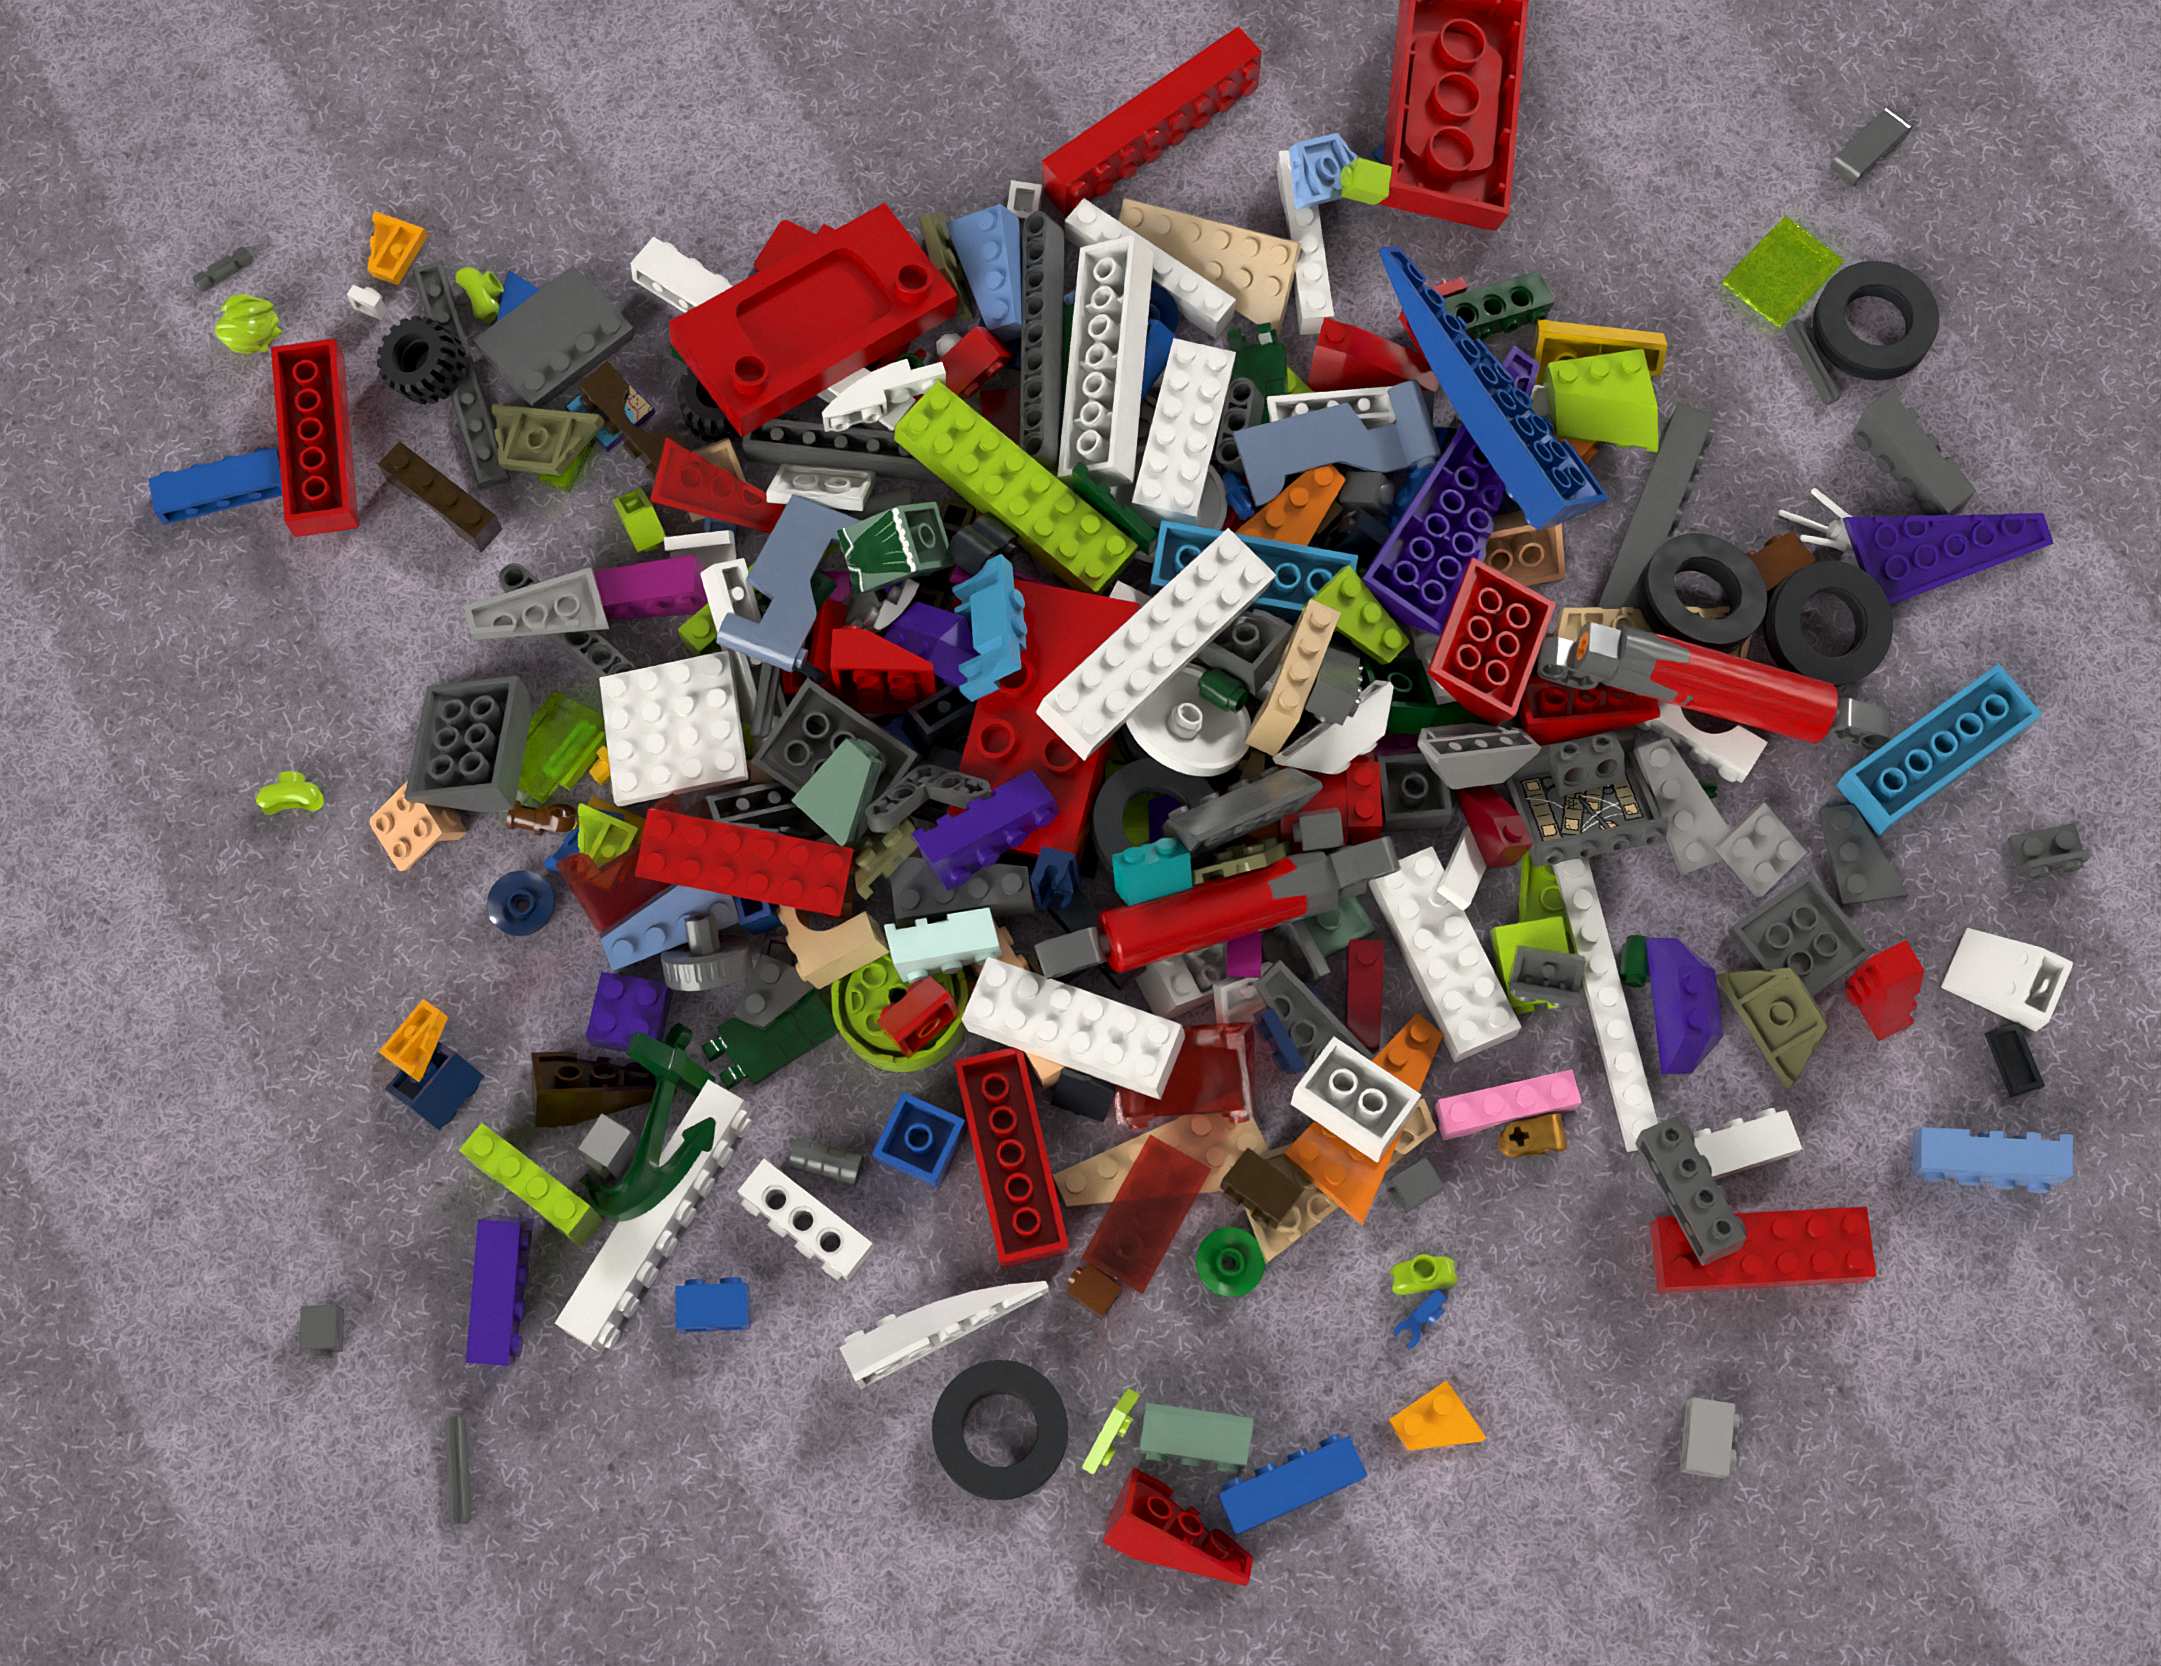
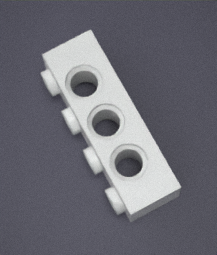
[737,1159,875,1282]

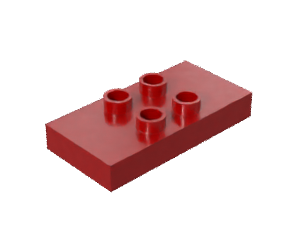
[947,579,1141,870]

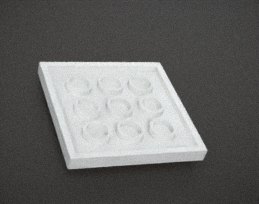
[599,650,748,807]

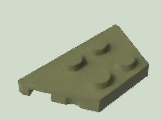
[919,211,974,321]
[491,404,605,476]
[851,816,918,900]
[1191,837,1293,885]
[1715,967,1830,1089]

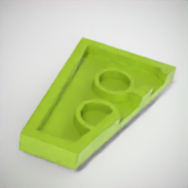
[1301,565,1410,665]

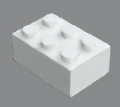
[1291,1037,1421,1163]

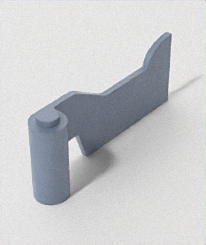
[1233,380,1442,507]
[716,494,860,673]

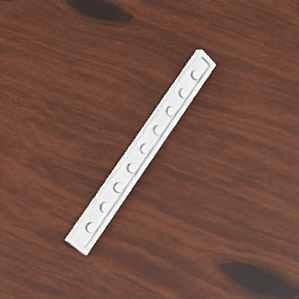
[1552,858,1658,1152]

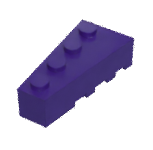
[911,769,1060,891]
[465,1215,534,1366]

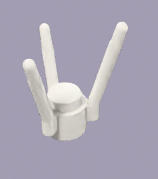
[1778,488,1853,552]

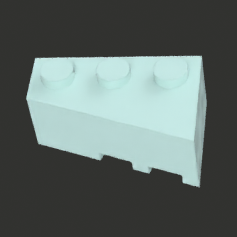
[884,908,1003,984]

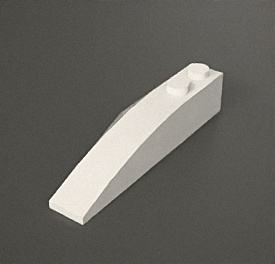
[839,1281,1049,1390]

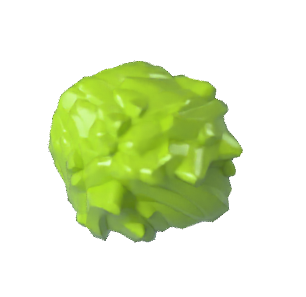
[214,294,282,355]

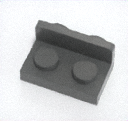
[2008,823,2093,879]

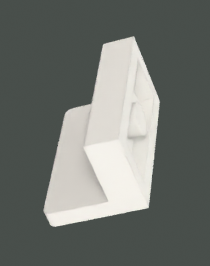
[664,530,736,568]

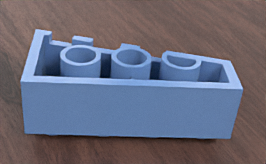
[945,204,1023,342]
[599,884,739,971]
[1912,1127,2073,1193]

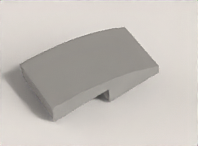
[863,578,919,635]

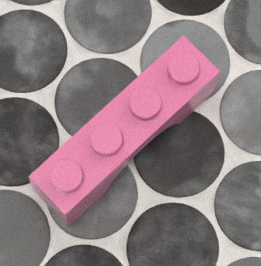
[1434,1069,1582,1141]

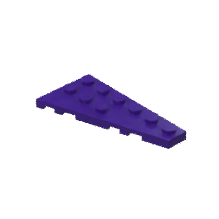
[1842,513,2054,605]

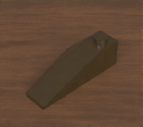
[531,1051,677,1128]

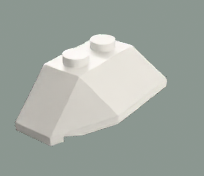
[1267,386,1396,430]
[1272,680,1394,774]

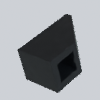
[1315,508,1389,568]

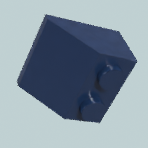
[385,1041,485,1131]

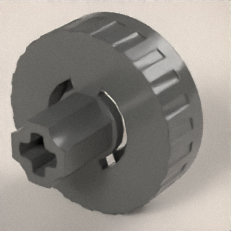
[661,912,754,991]

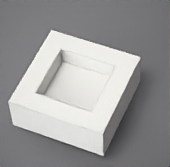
[347,285,387,320]

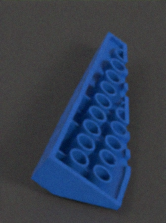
[1379,246,1609,530]

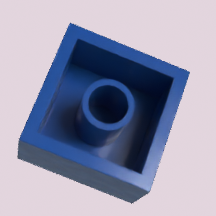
[872,1092,968,1190]

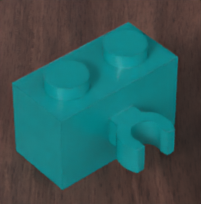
[1112,837,1193,907]

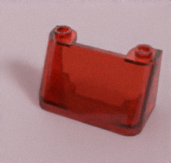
[555,793,686,933]
[1112,1022,1256,1129]

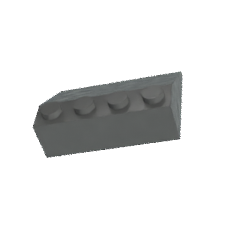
[473,266,633,409]
[404,676,534,813]
[751,678,924,838]
[1162,766,1323,859]

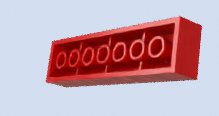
[1042,26,1262,217]

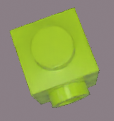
[1339,157,1392,205]

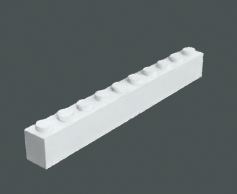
[631,237,916,433]

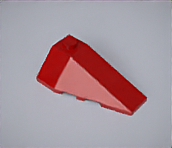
[1306,318,1439,394]
[1519,674,1660,746]
[1103,1467,1253,1586]

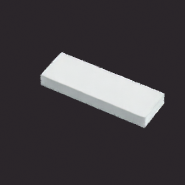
[1436,825,1486,911]

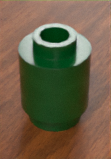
[1197,667,1249,714]
[1619,935,1651,988]

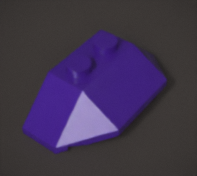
[882,601,981,689]
[1646,938,1723,1075]

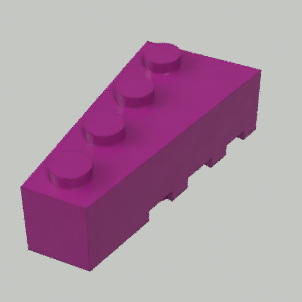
[593,554,708,620]

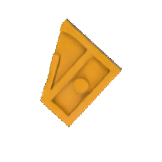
[368,211,429,286]
[378,999,448,1082]
[1388,1380,1486,1451]

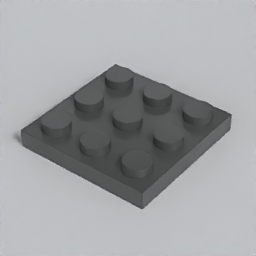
[1729,872,1875,997]

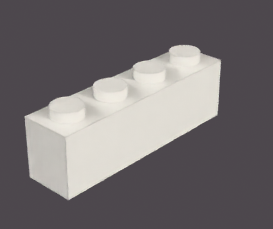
[1693,1108,1802,1180]

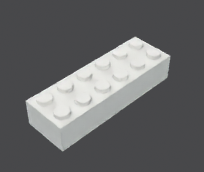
[1131,338,1236,528]
[1368,846,1521,1063]
[961,957,1185,1100]

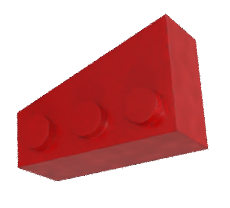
[1844,940,1924,1042]

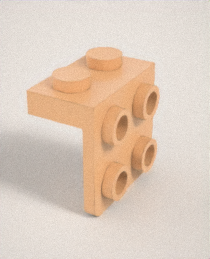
[369,781,468,871]

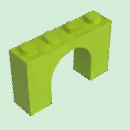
[459,1122,604,1248]

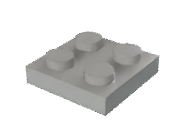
[1713,802,1807,897]

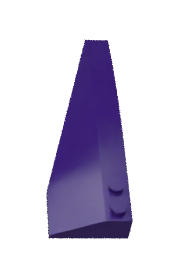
[1360,346,1540,636]

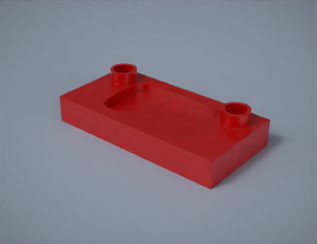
[1378,0,1529,231]
[669,203,957,437]

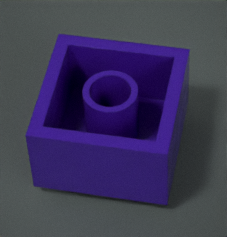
[585,971,673,1052]

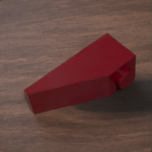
[1453,785,1533,868]
[1345,939,1384,1049]

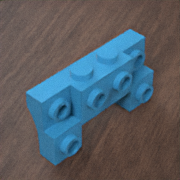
[952,554,1027,702]

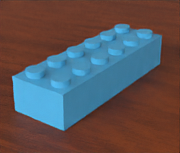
[1148,520,1358,621]
[1836,664,2042,837]

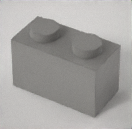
[578,1114,639,1179]
[1679,1397,1740,1479]

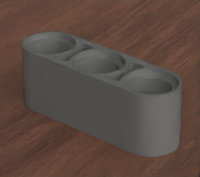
[1830,106,1913,186]
[1216,378,1264,476]

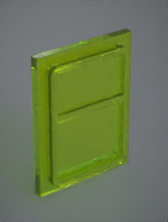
[1721,215,1844,329]
[518,690,605,804]

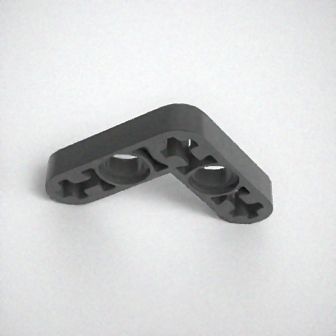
[865,764,992,832]

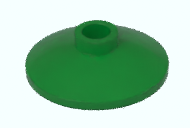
[1196,1227,1265,1297]

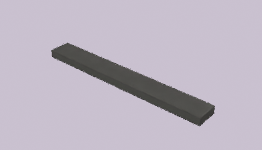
[412,260,510,490]

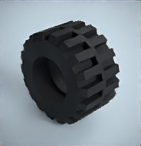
[377,316,467,405]
[677,367,744,443]

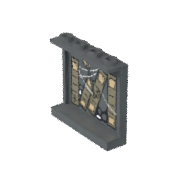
[1504,728,1669,867]

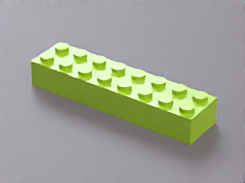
[894,380,1138,596]

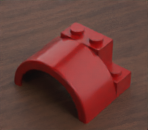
[1273,749,1382,856]

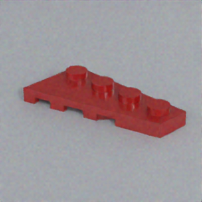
[649,438,784,534]

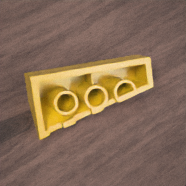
[1532,319,1667,386]

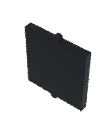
[1050,1068,1117,1123]

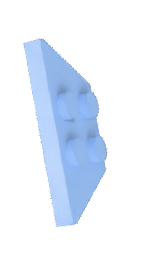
[1289,133,1358,210]

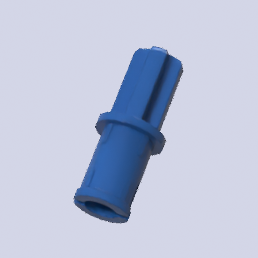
[1221,471,1255,520]

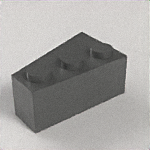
[699,781,822,840]

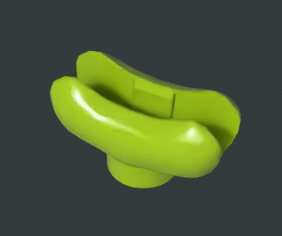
[455,267,504,323]
[256,771,324,815]
[1389,1254,1458,1295]

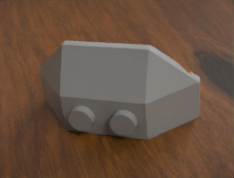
[1417,723,1541,789]

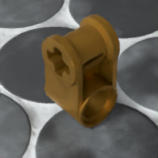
[1498,1114,1568,1158]

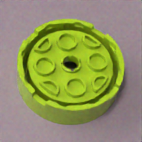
[831,932,971,1072]

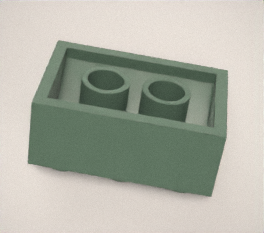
[1139,1403,1254,1473]

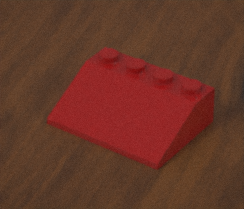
[1427,557,1556,726]
[830,625,937,714]

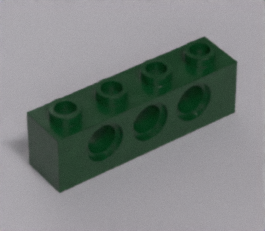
[1444,271,1555,341]

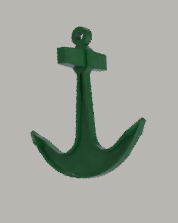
[580,1023,716,1222]

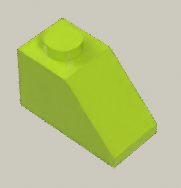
[612,487,666,552]

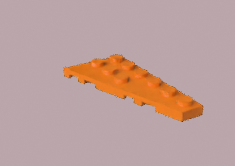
[1234,464,1346,546]
[1283,1013,1443,1226]

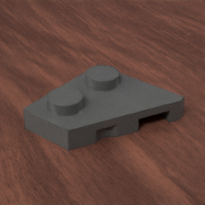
[733,954,817,1030]

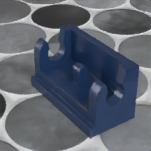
[1031,846,1081,910]

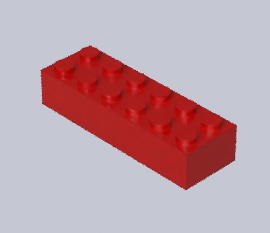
[271,338,359,537]
[634,808,854,917]
[954,1047,1069,1270]
[1650,1206,1877,1293]

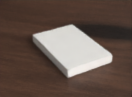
[766,463,876,511]

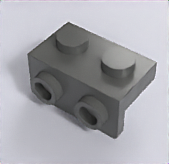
[1262,919,1331,986]
[1508,945,1586,1008]

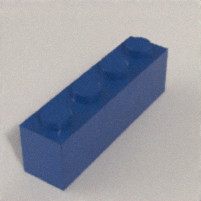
[148,447,282,525]
[1217,1433,1367,1537]

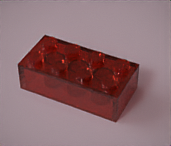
[1081,1135,1212,1293]

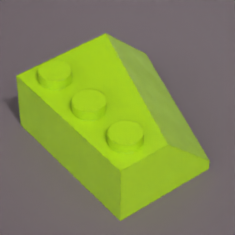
[1542,349,1659,452]

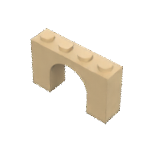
[1245,599,1341,756]
[776,834,890,990]

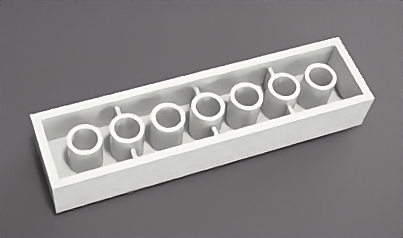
[1057,234,1154,489]
[1036,528,1276,761]
[555,1080,752,1354]

